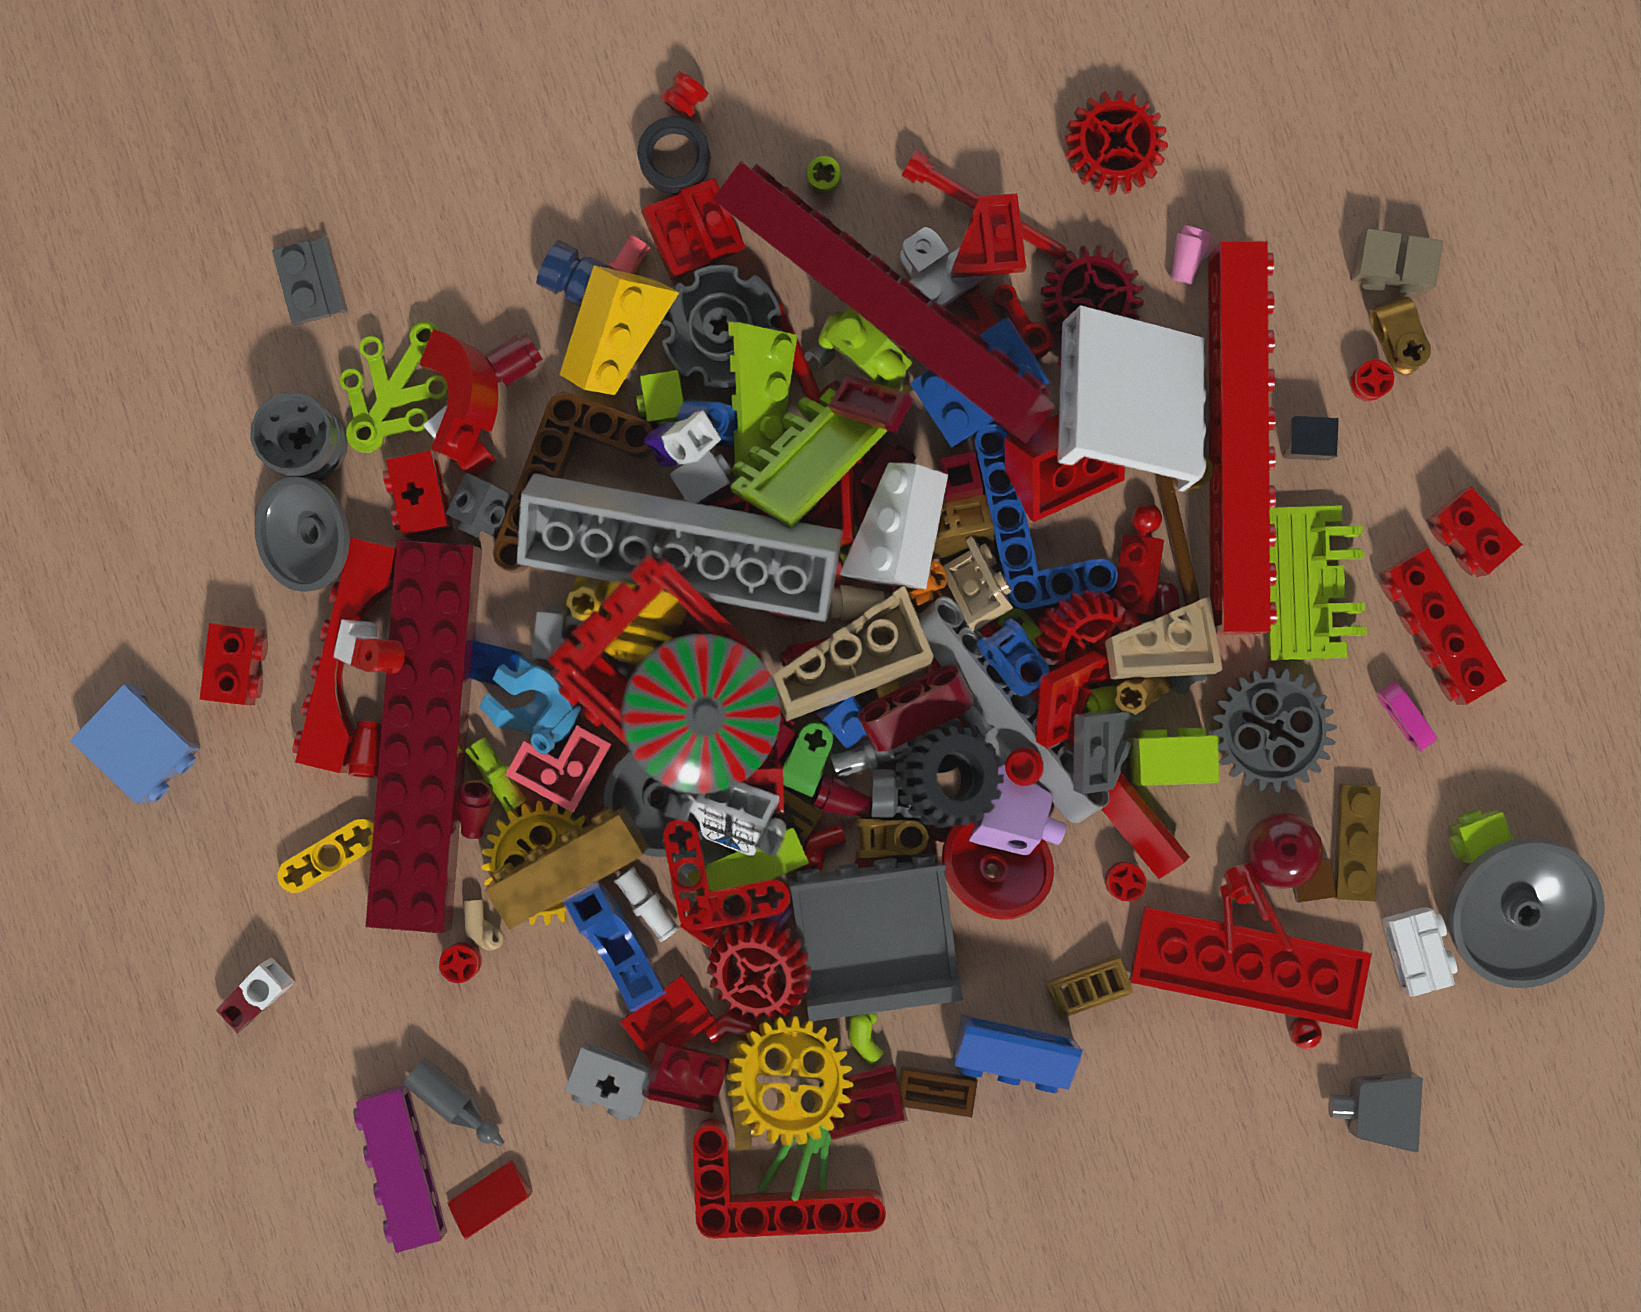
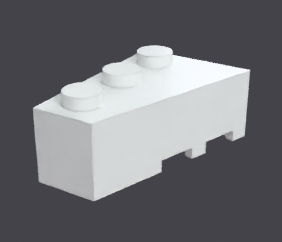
[840,463,948,589]

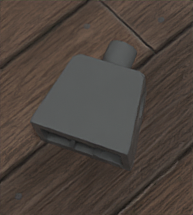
[1328,1072,1423,1152]

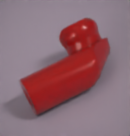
[802,824,847,872]
[704,1009,761,1043]

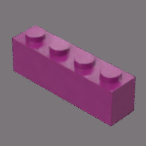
[353,1085,447,1253]

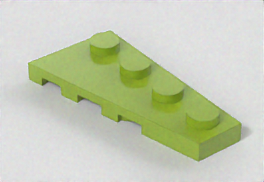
[728,322,797,480]

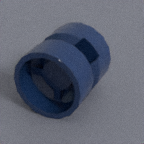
[536,240,607,307]

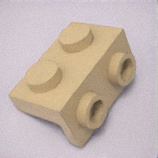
[943,536,1013,632]

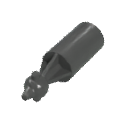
[403,1057,504,1147]

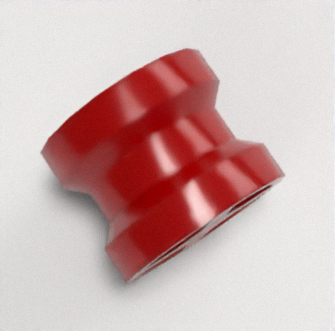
[660,71,709,120]
[1349,359,1395,402]
[1104,861,1146,902]
[439,942,482,984]

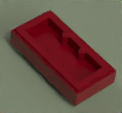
[828,374,914,433]

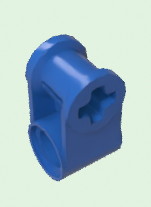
[677,401,738,448]
[978,618,1049,695]

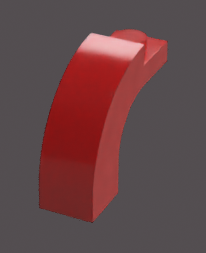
[419,329,499,465]

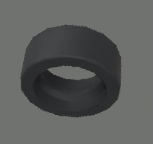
[637,116,711,195]

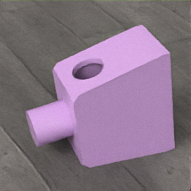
[969,765,1067,855]

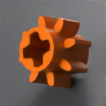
[900,561,947,605]

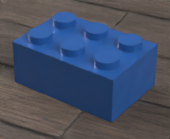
[910,317,1053,448]

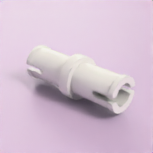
[614,866,679,942]

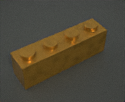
[485,806,648,930]

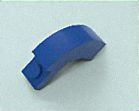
[562,881,667,1012]

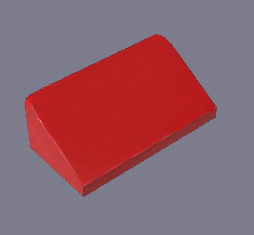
[447,1160,533,1240]

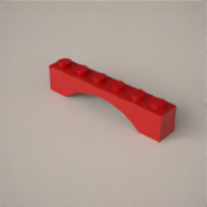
[292,537,396,773]

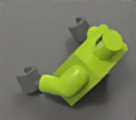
[805,307,912,391]

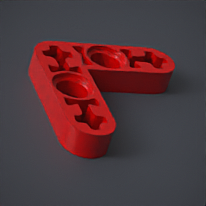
[663,819,790,931]

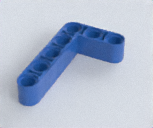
[973,424,1118,611]

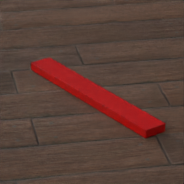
[979,619,1190,879]

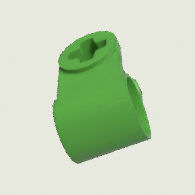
[783,720,833,797]

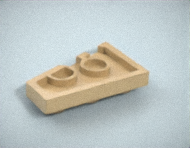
[1105,596,1222,679]

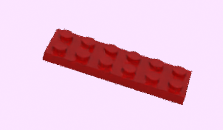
[1129,906,1372,1029]

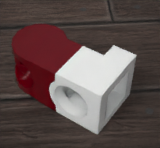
[216,957,295,1033]

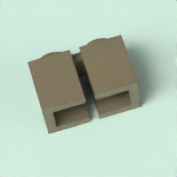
[1351,228,1443,297]

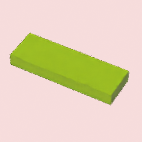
[687,827,809,910]

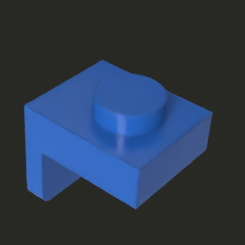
[814,696,866,750]

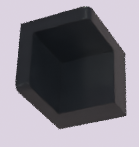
[1284,416,1339,461]

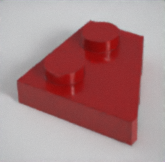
[950,193,1027,279]
[1036,651,1105,749]

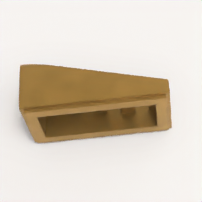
[1046,954,1134,1019]

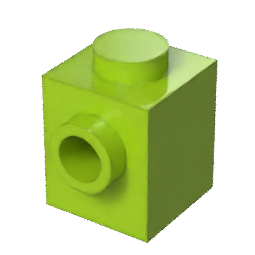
[636,370,685,428]
[1448,809,1513,864]

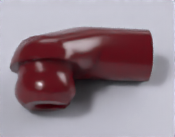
[1152,580,1180,621]

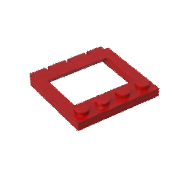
[547,555,762,745]

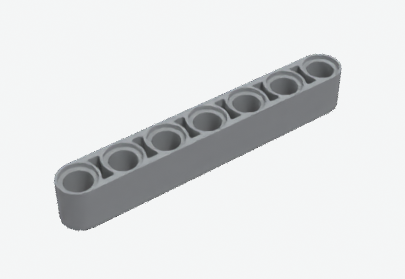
[917,596,1110,823]

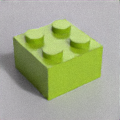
[1128,728,1220,786]

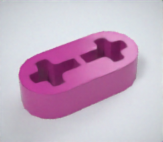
[1377,682,1437,752]

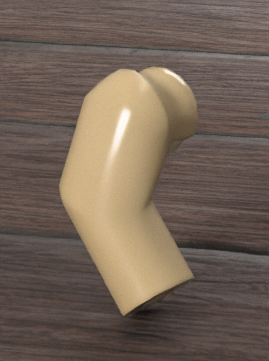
[463,899,504,951]

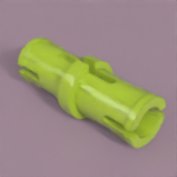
[465,737,528,813]

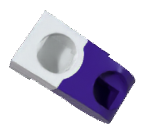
[644,410,721,467]

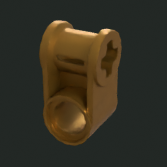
[1370,296,1431,375]
[855,818,929,858]

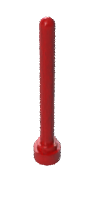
[901,149,1067,259]

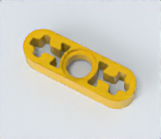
[277,818,374,893]

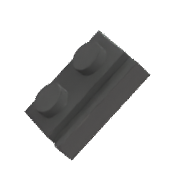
[272,236,348,326]

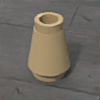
[828,584,885,622]

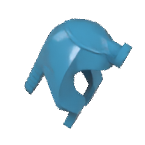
[479,654,582,754]

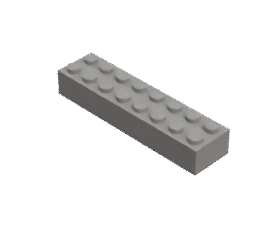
[517,474,842,621]

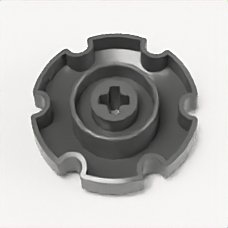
[661,265,783,390]

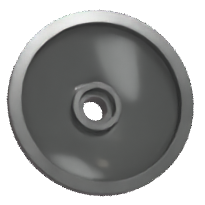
[255,476,349,592]
[604,751,704,857]

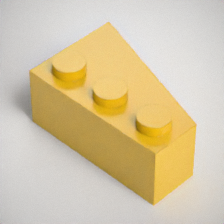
[559,265,680,395]

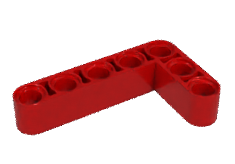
[693,1118,886,1239]

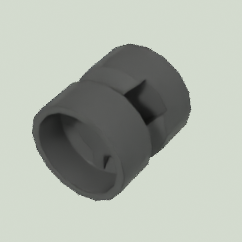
[871,769,921,819]

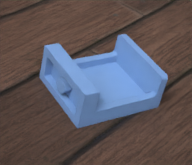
[70,684,200,804]

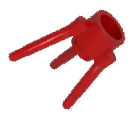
[1219,864,1293,953]

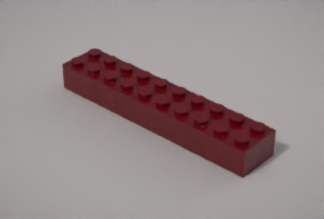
[712,161,1055,444]
[365,540,482,933]

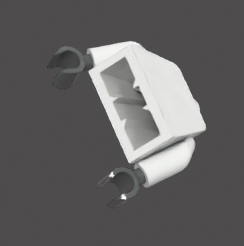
[664,782,786,857]

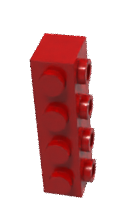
[1379,548,1507,705]

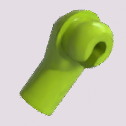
[848,1012,884,1065]

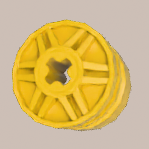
[602,582,686,665]

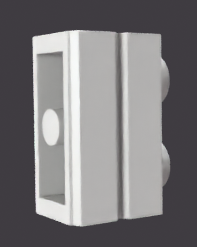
[1381,907,1457,997]

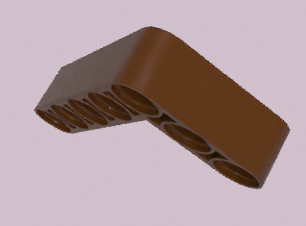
[493,392,653,573]

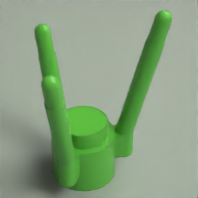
[758,1126,831,1201]

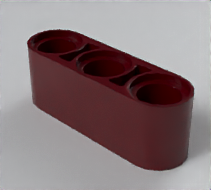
[858,665,974,752]

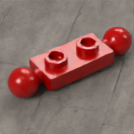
[1113,503,1164,628]

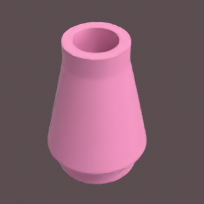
[1170,225,1213,285]

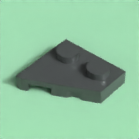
[1073,709,1144,794]

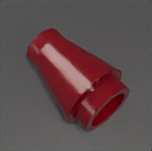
[812,775,872,818]
[456,780,495,839]

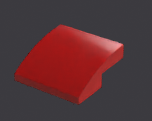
[641,178,745,281]

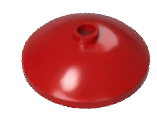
[942,822,1054,920]

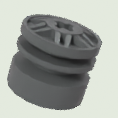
[250,392,348,481]

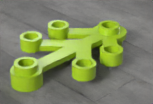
[339,321,448,453]

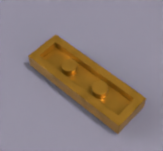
[1334,784,1381,902]

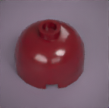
[1244,812,1323,889]

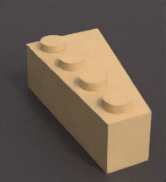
[773,586,934,721]

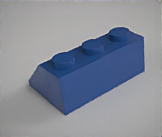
[952,1015,1083,1093]

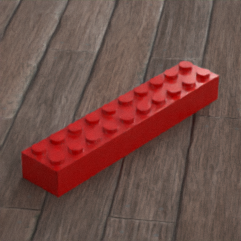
[1207,241,1277,635]

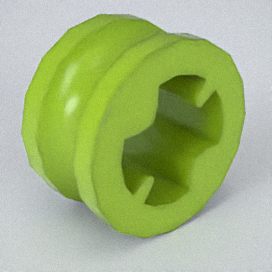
[807,156,841,194]

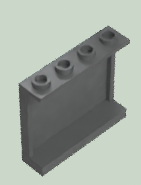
[790,853,963,1021]

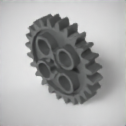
[1209,668,1337,792]

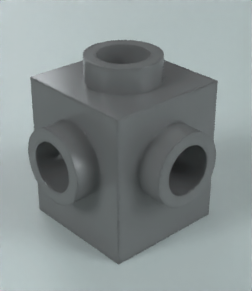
[446,472,513,538]

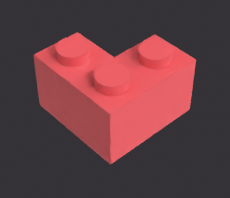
[505,725,615,812]

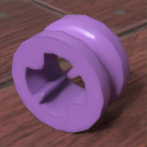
[762,898,794,931]

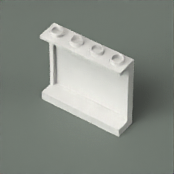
[1058,305,1207,492]

